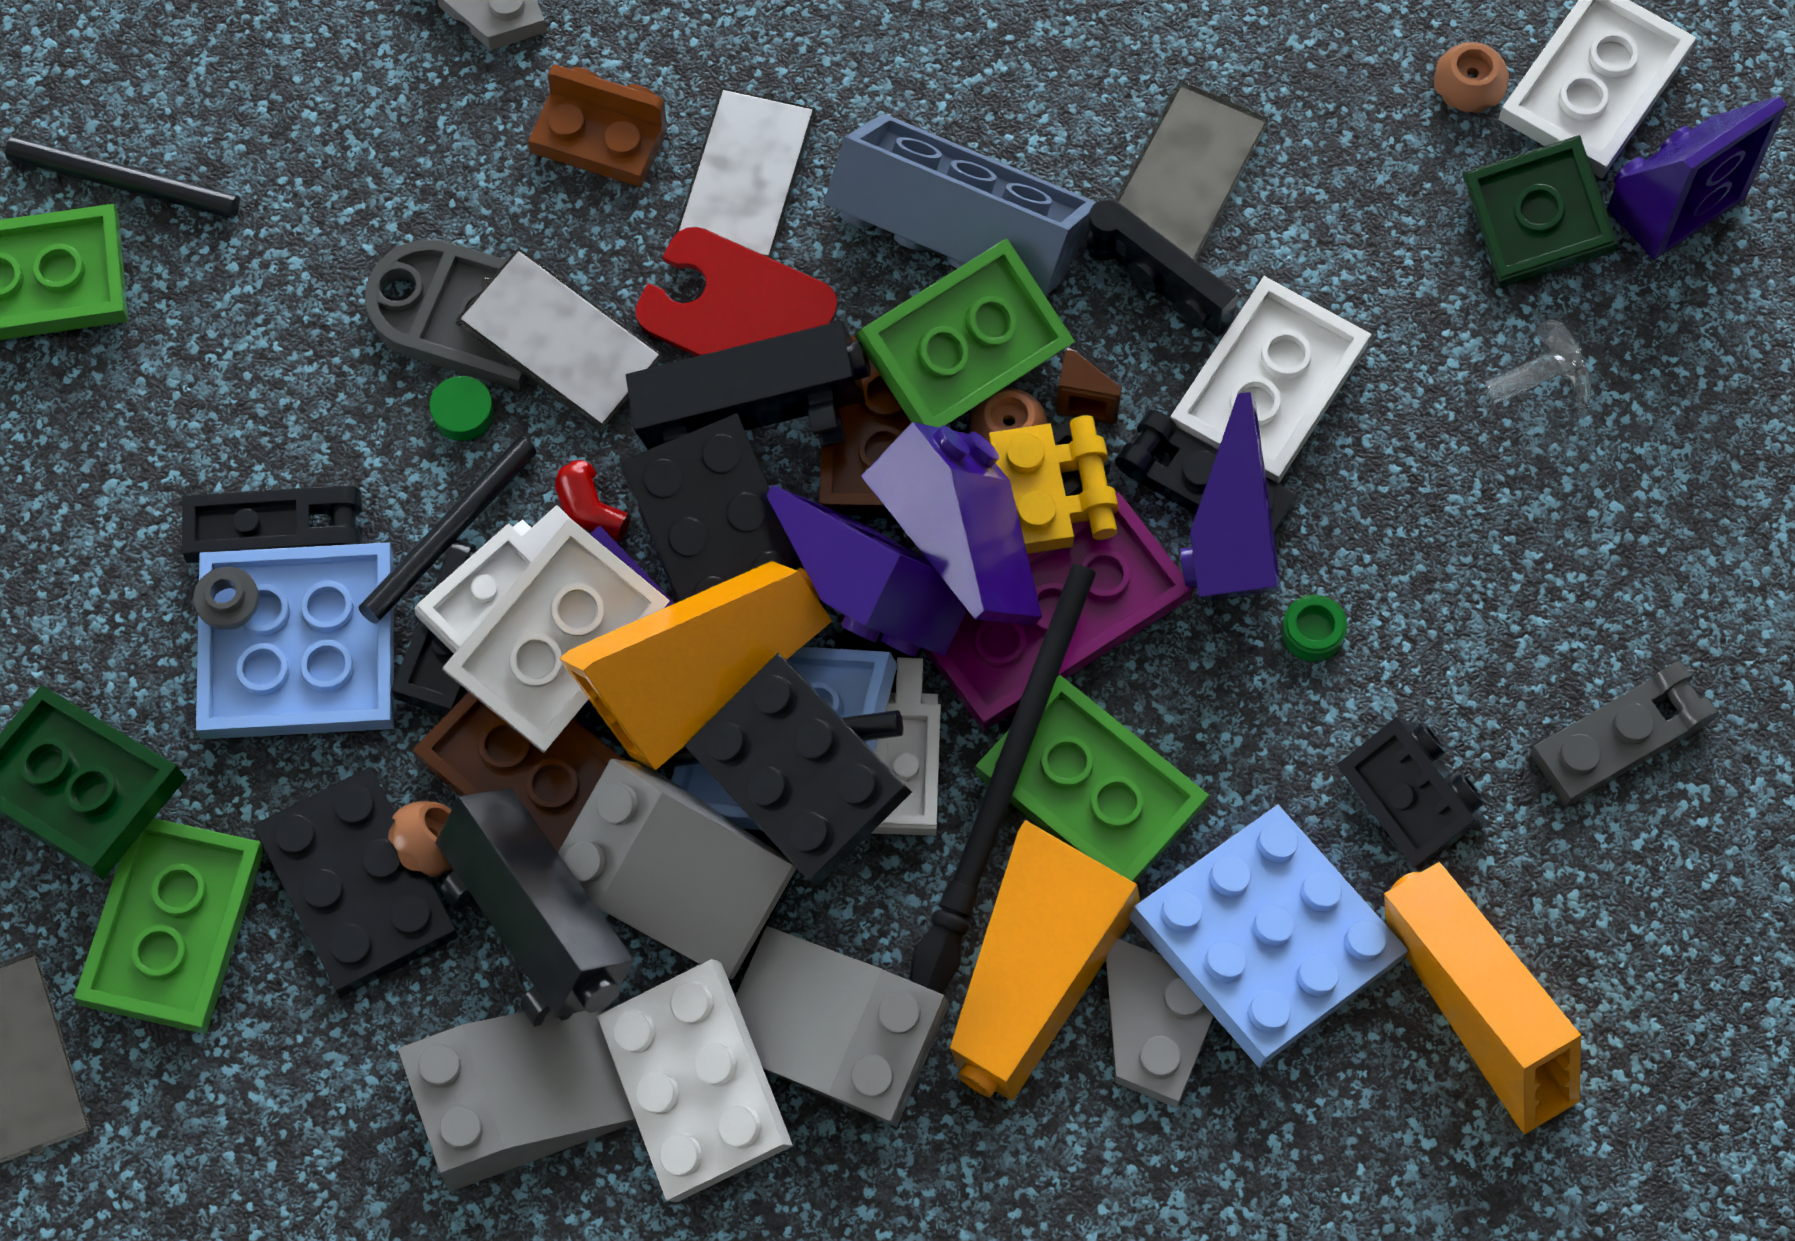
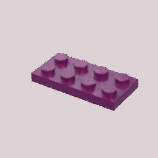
[922,493,1193,732]

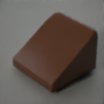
[1056,347,1122,424]

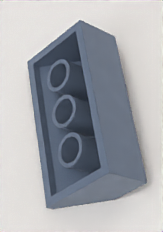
[823,113,1096,296]

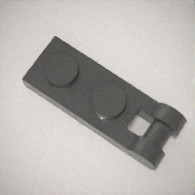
[1530,661,1719,807]

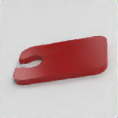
[635,226,838,356]

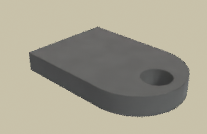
[365,239,564,391]

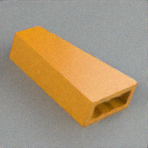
[559,561,832,770]
[950,820,1140,1101]
[1384,862,1581,1135]

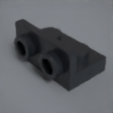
[1337,717,1489,869]

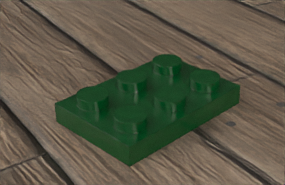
[0,685,187,880]

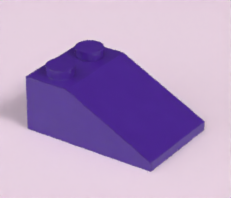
[1607,96,1787,260]
[1181,392,1281,601]
[861,422,1042,626]
[767,485,967,657]

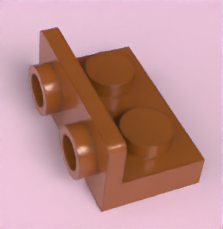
[528,64,668,188]

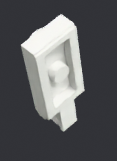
[414,505,570,654]
[871,657,941,836]

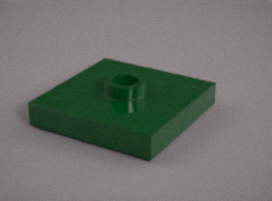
[1462,135,1618,288]

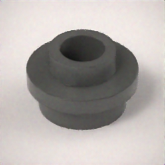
[193,567,259,629]

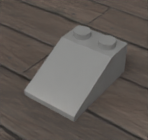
[558,759,797,979]
[735,926,949,1128]
[398,1010,637,1192]

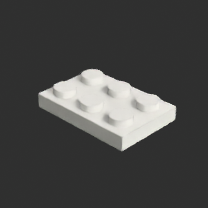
[1499,0,1697,178]
[1170,276,1371,483]
[442,518,670,753]
[597,959,793,1202]

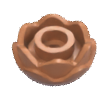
[1434,42,1509,113]
[970,388,1048,441]
[388,801,454,878]

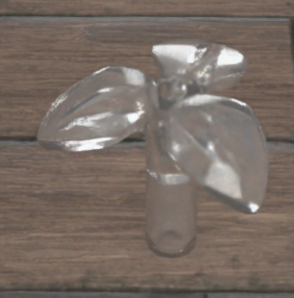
[1485,319,1591,419]

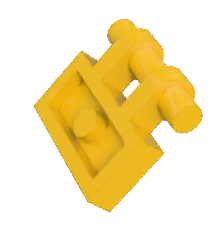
[988,415,1119,554]

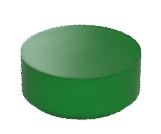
[430,376,494,441]
[1281,595,1347,662]

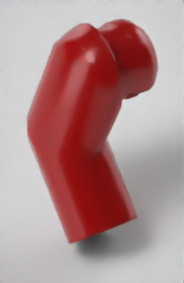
[555,460,631,542]

